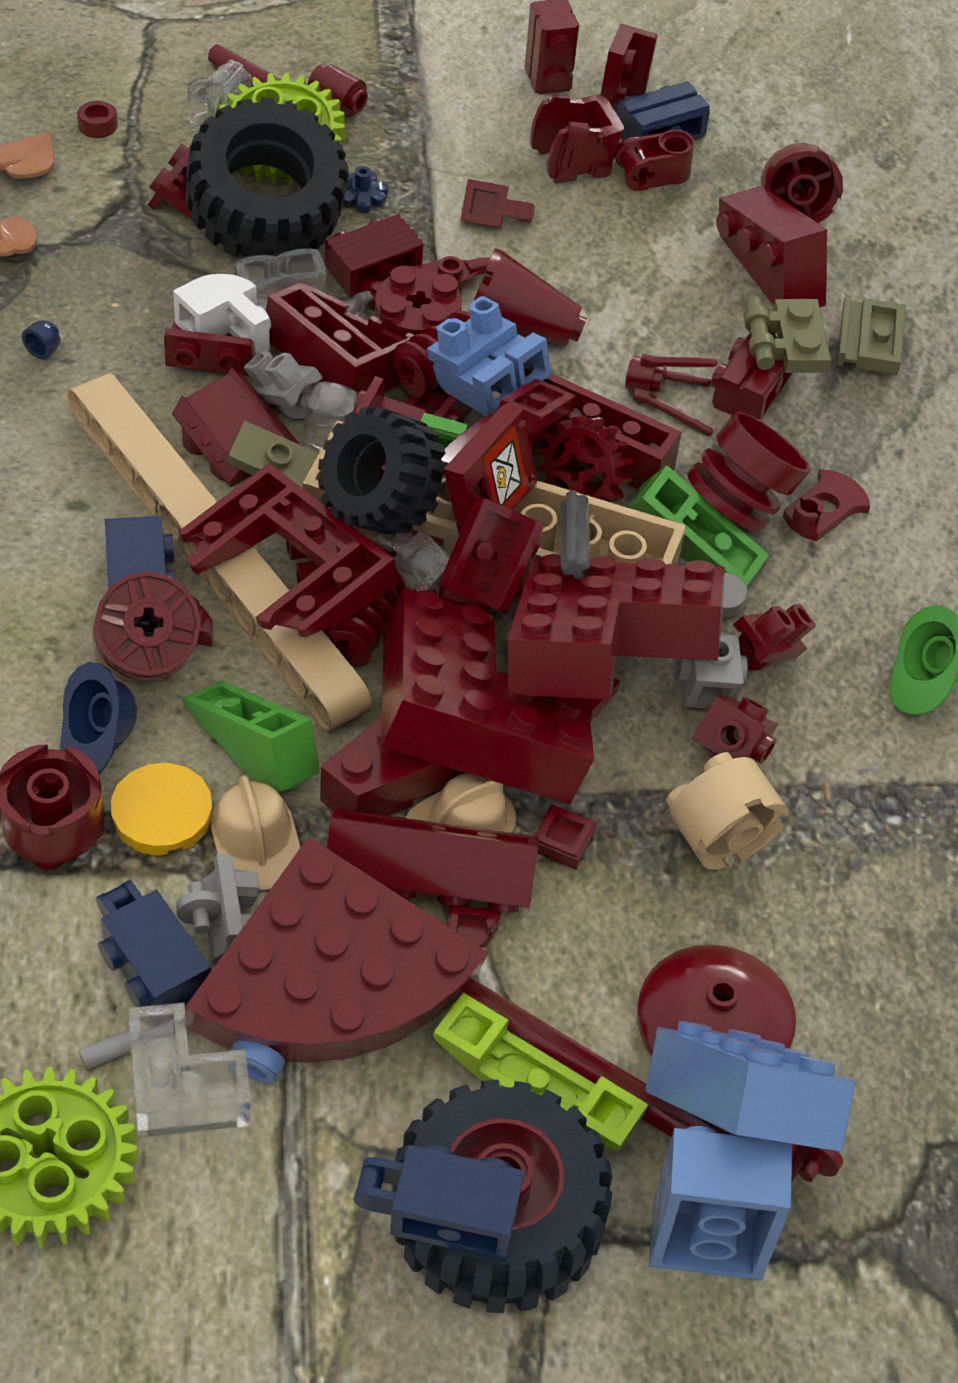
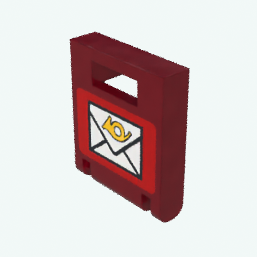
[443,403,537,534]

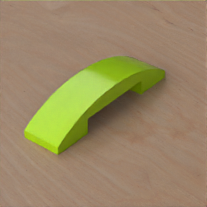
[433,993,649,1151]

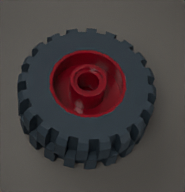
[392,1079,613,1313]

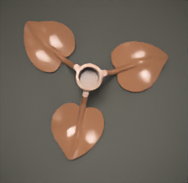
[0,131,54,257]

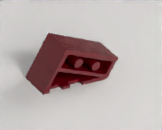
[716,186,827,308]
[266,282,414,408]
[320,716,466,816]

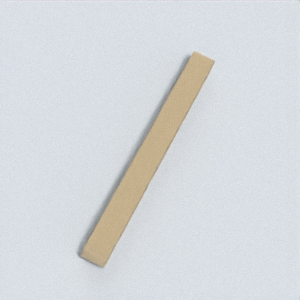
[67,372,372,732]

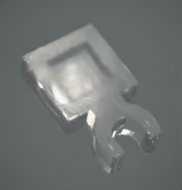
[372,529,450,592]

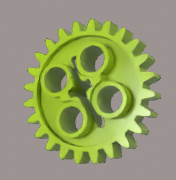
[219,73,346,186]
[0,1067,139,1248]

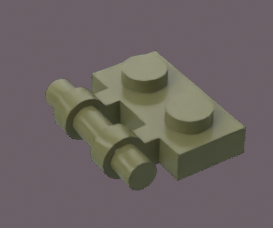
[743,296,831,373]

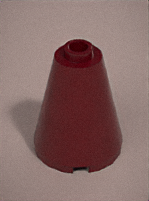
[469,248,587,347]

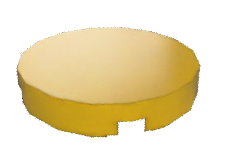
[111,762,213,856]

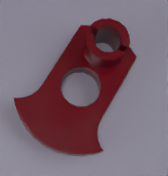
[783,470,870,542]

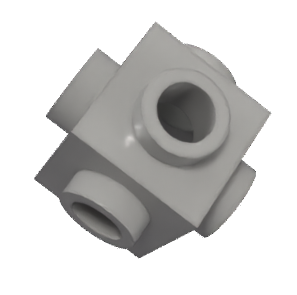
[674,635,747,709]

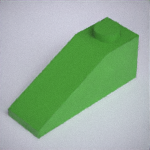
[626,465,769,587]
[183,680,320,793]

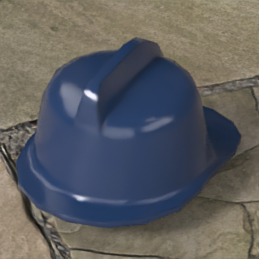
[60,662,137,774]

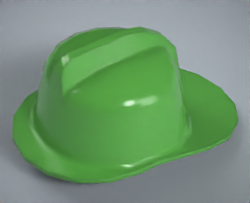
[889,605,958,716]

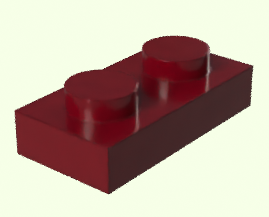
[497,378,576,434]

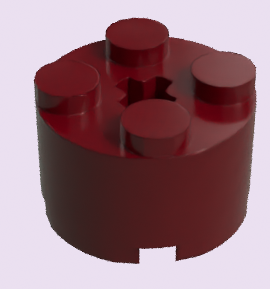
[375,266,462,338]
[0,744,105,869]

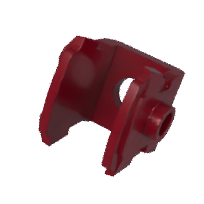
[530,95,624,184]

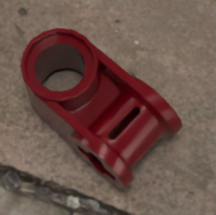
[614,130,694,191]

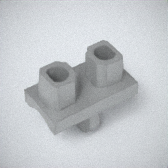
[244,351,322,419]
[176,854,259,963]

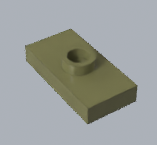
[226,420,319,488]

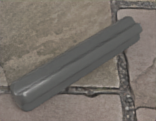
[561,490,590,579]

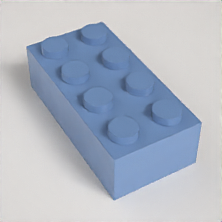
[645,1021,856,1152]

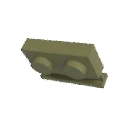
[836,295,906,375]

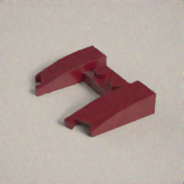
[179,463,400,638]

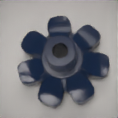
[343,166,388,213]

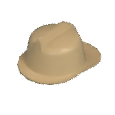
[406,773,516,833]
[211,775,300,891]

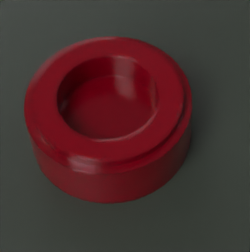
[77,101,118,138]

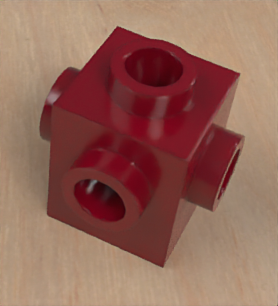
[692,695,778,764]

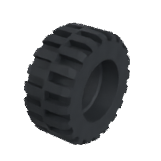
[185,98,349,264]

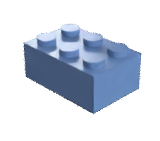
[649,1126,792,1281]

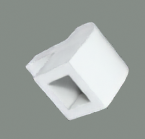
[173,274,271,356]

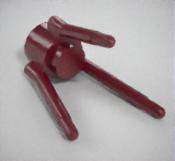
[625,353,717,436]

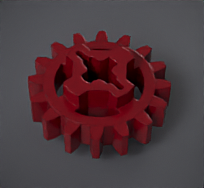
[536,415,633,503]

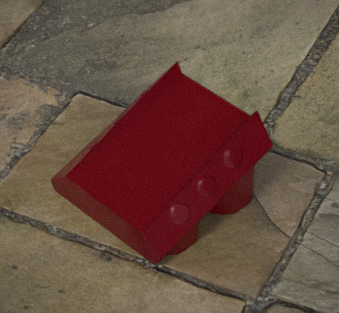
[172,367,299,487]

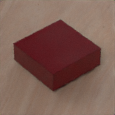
[534,804,597,870]

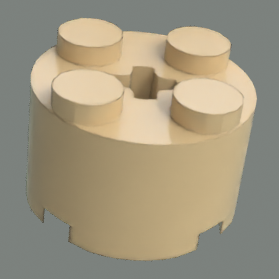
[666,752,789,869]

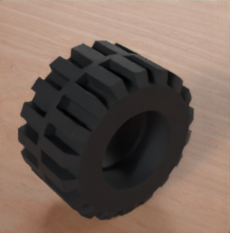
[318,406,447,535]

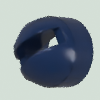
[21,320,61,359]

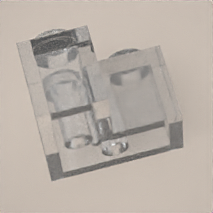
[128,1003,251,1138]

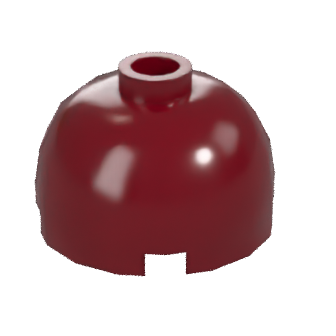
[761,143,843,223]

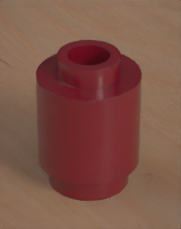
[308,64,368,117]

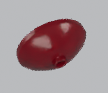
[637,945,796,1055]

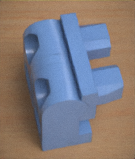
[427,296,552,417]

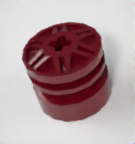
[687,411,811,532]
[92,571,201,685]

